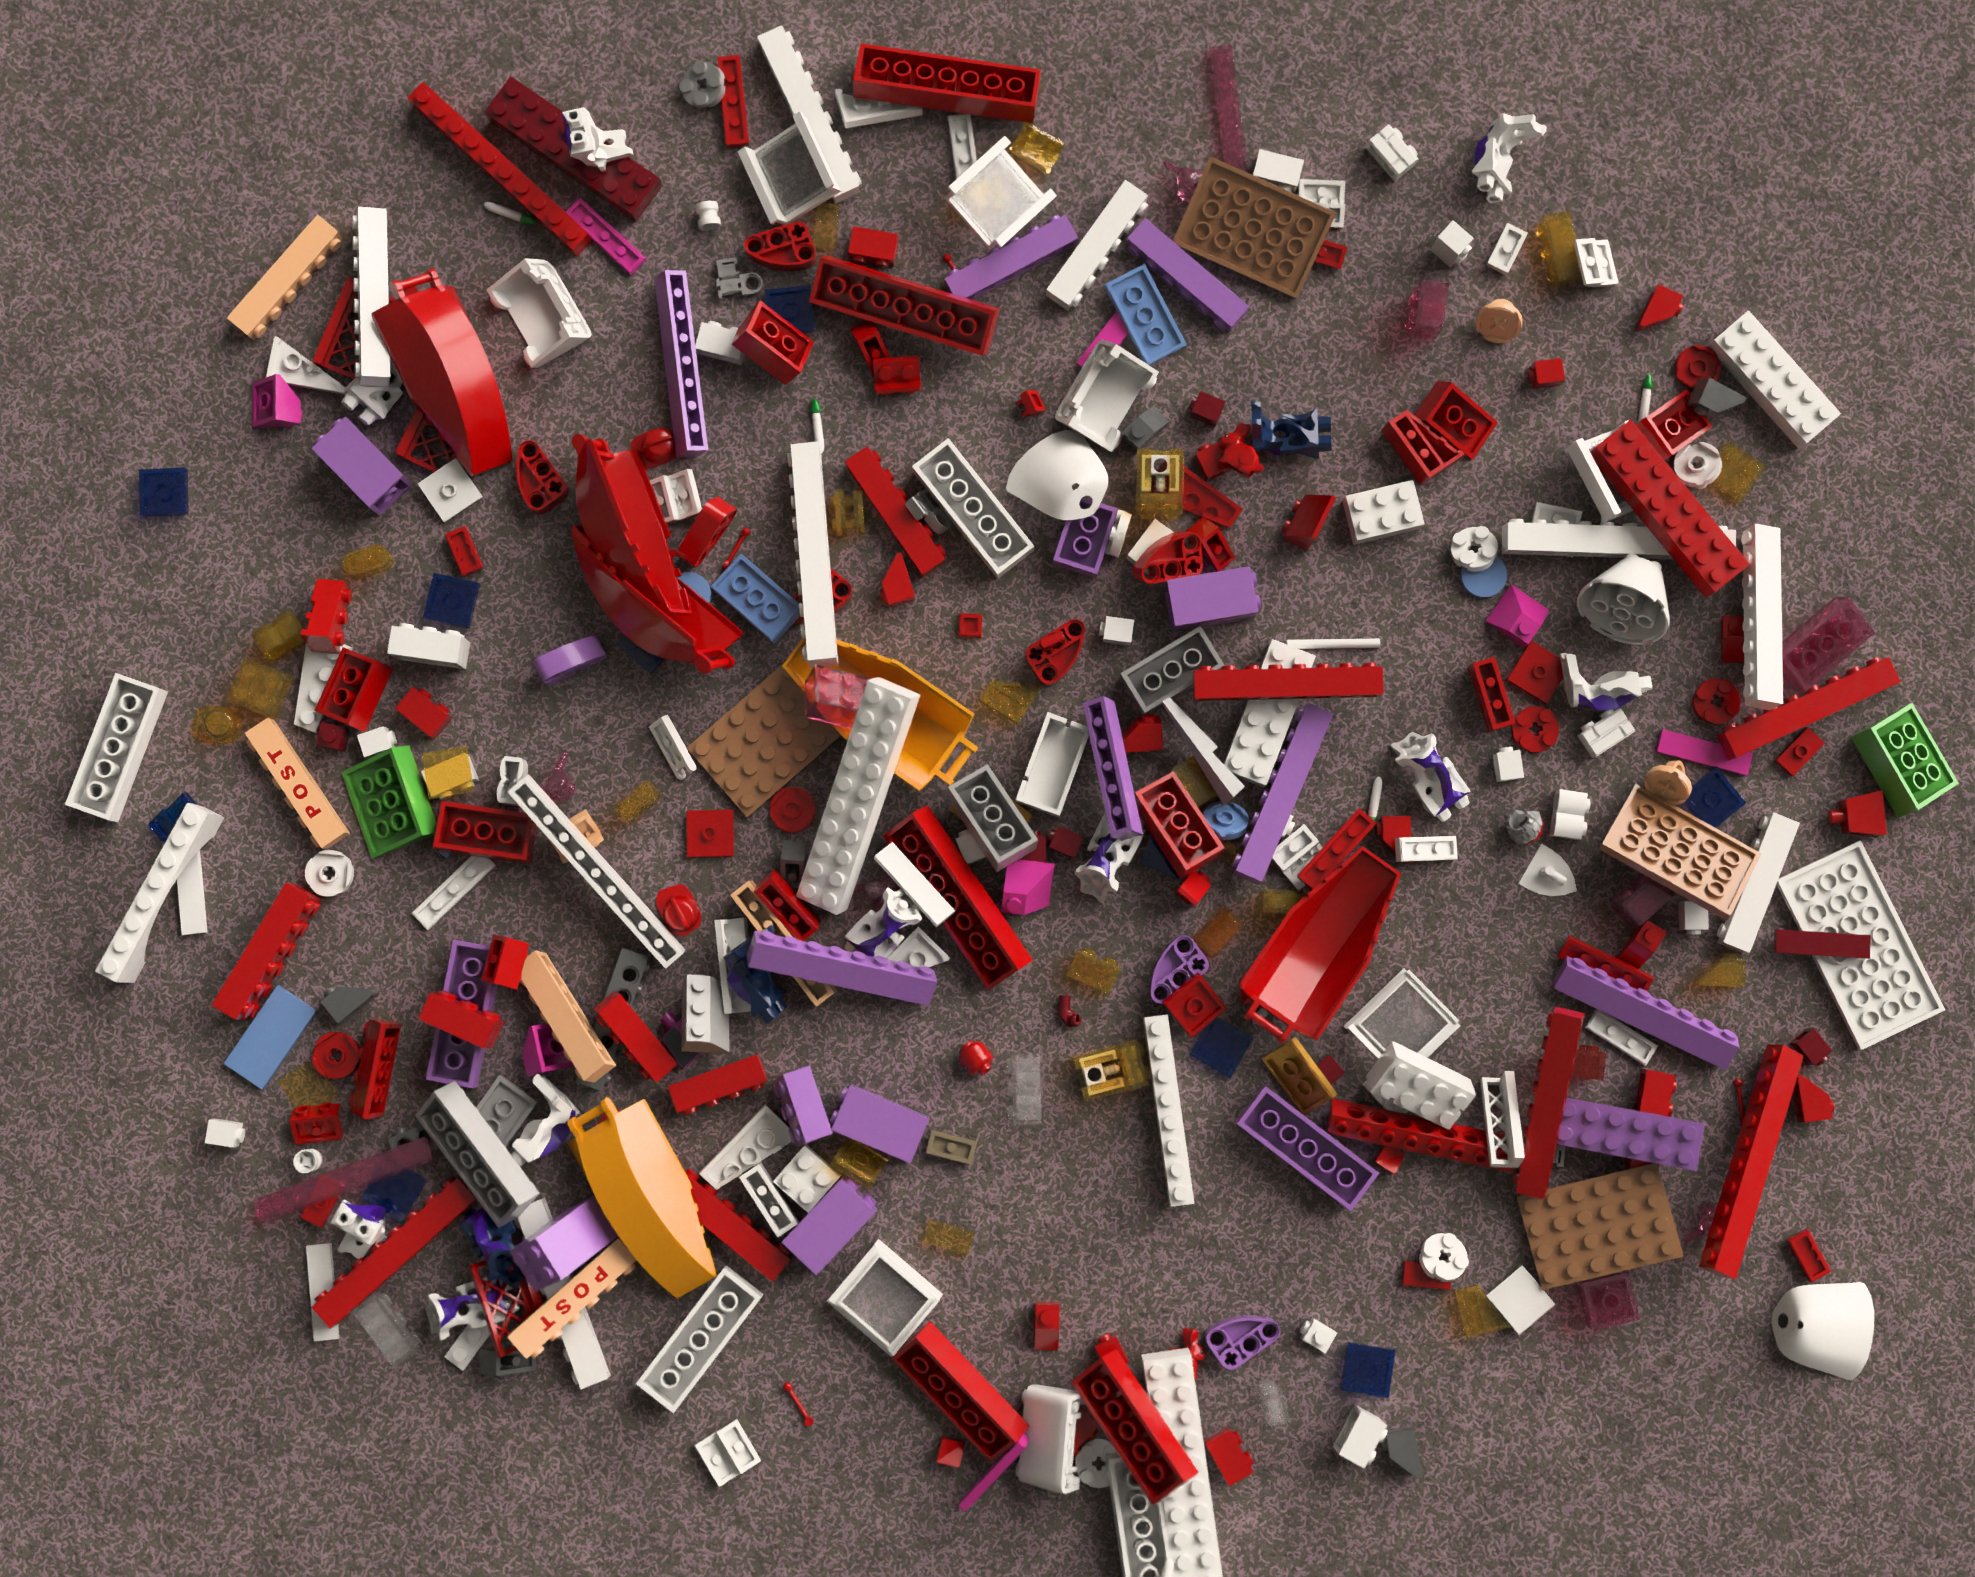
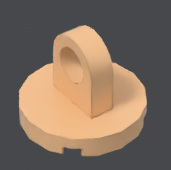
[1475,299,1523,343]
[1644,760,1692,806]

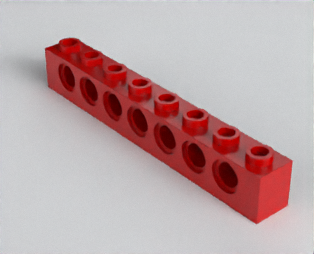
[1327,1098,1514,1172]

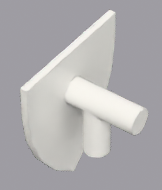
[1518,844,1577,896]

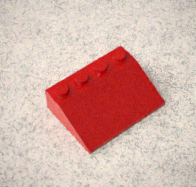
[349,1019,402,1119]

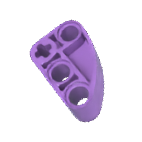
[533,635,607,686]
[1149,935,1209,1004]
[1205,1315,1280,1370]

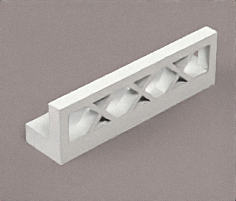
[714,918,751,1014]
[1480,1071,1525,1168]

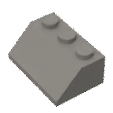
[682,975,729,1054]

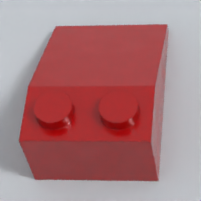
[1414,380,1498,460]
[1635,389,1713,460]
[1281,494,1336,551]

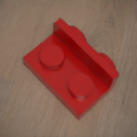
[873,356,921,395]
[289,1103,344,1145]

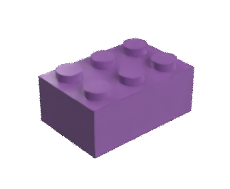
[1052,497,1119,579]
[773,1066,833,1147]

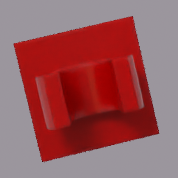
[1015,390,1046,417]

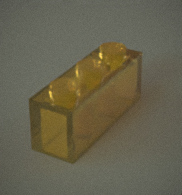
[1536,210,1582,287]

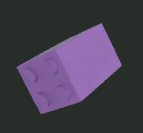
[312,416,413,516]
[1164,566,1261,633]
[829,1084,930,1163]
[782,1176,878,1275]
[510,1196,618,1292]

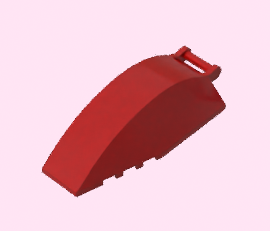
[371,268,513,477]
[572,434,692,616]
[571,525,743,674]
[1238,846,1401,1045]

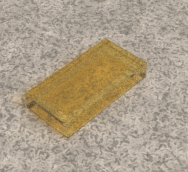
[813,203,840,250]
[923,1219,975,1255]

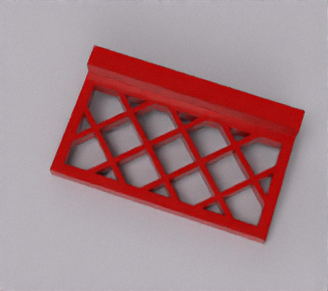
[313,277,396,380]
[395,405,456,473]
[468,1260,543,1358]

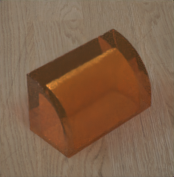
[1191,906,1245,958]

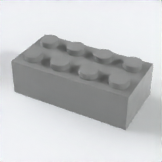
[1119,626,1225,715]
[946,764,1038,872]

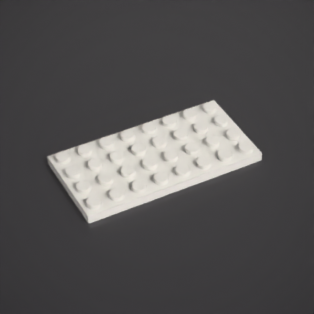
[1776,841,1945,1050]

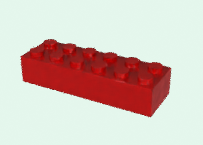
[211,882,322,1020]
[891,1321,1030,1463]
[1071,1349,1199,1505]

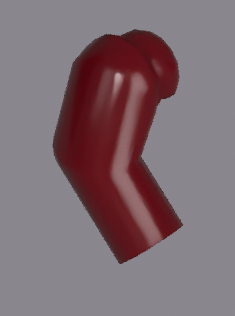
[1058,995,1082,1028]

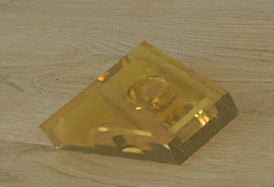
[979,680,1042,725]
[1454,1284,1511,1337]

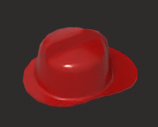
[630,427,677,470]
[656,884,702,937]

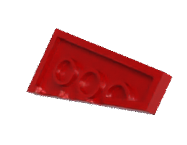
[1142,461,1243,528]

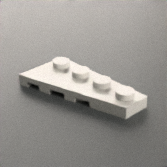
[294,644,353,733]
[699,1104,791,1190]

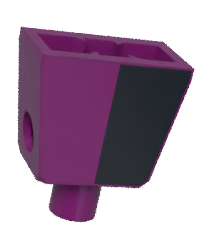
[660,1011,702,1069]

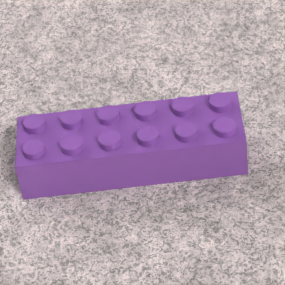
[426,940,498,1088]
[1234,1085,1379,1211]
[1557,1098,1705,1171]

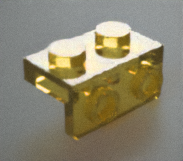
[1009,122,1065,175]
[1066,947,1121,994]

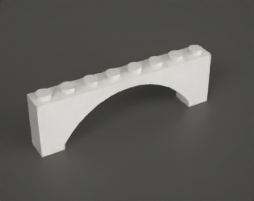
[95,803,224,983]

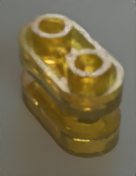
[830,489,866,537]
[342,544,394,579]

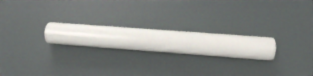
[1287,639,1380,649]

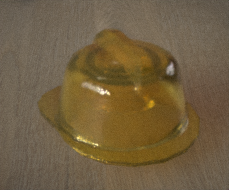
[190,706,242,744]

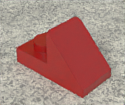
[1721,616,1744,663]

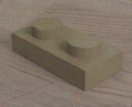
[926,1130,977,1165]

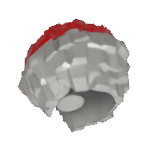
[1506,809,1544,845]

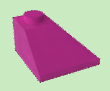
[252,374,302,428]
[1485,584,1549,648]
[1001,859,1054,915]
[522,1023,574,1077]

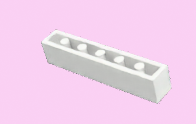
[1046,180,1148,311]
[1717,812,1800,953]

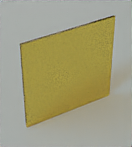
[422,746,474,799]
[278,1060,341,1108]

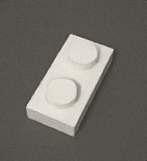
[1486,223,1528,275]

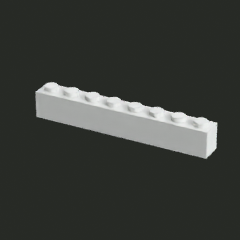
[757,25,862,204]
[352,207,390,387]
[1741,524,1783,710]
[1143,1015,1194,1207]
[514,1198,611,1389]

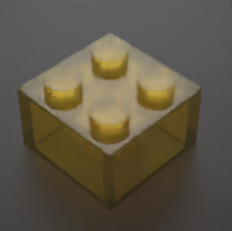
[226,657,294,720]

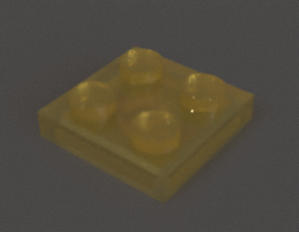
[1709,440,1766,505]
[830,1137,888,1190]

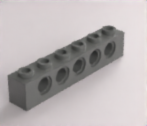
[573,946,650,1091]

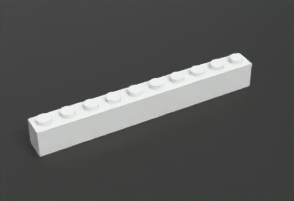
[787,441,838,668]
[1502,519,1736,560]
[508,775,685,969]

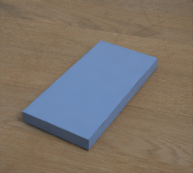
[1104,264,1187,365]
[710,554,800,644]
[223,985,318,1090]

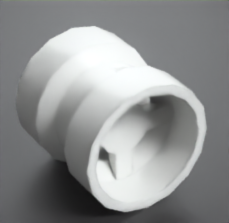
[695,201,721,231]
[293,1148,323,1173]

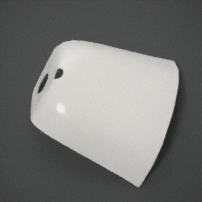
[1006,430,1108,520]
[1771,1282,1874,1380]

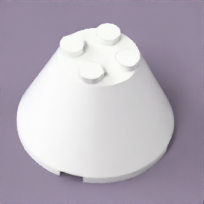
[1577,553,1670,645]

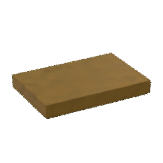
[1261,1036,1337,1115]

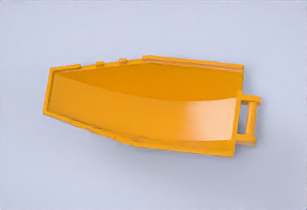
[782,638,978,791]
[567,1097,717,1298]

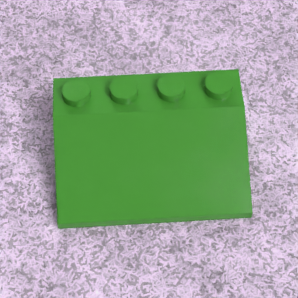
[1851,703,1959,818]
[341,746,437,859]

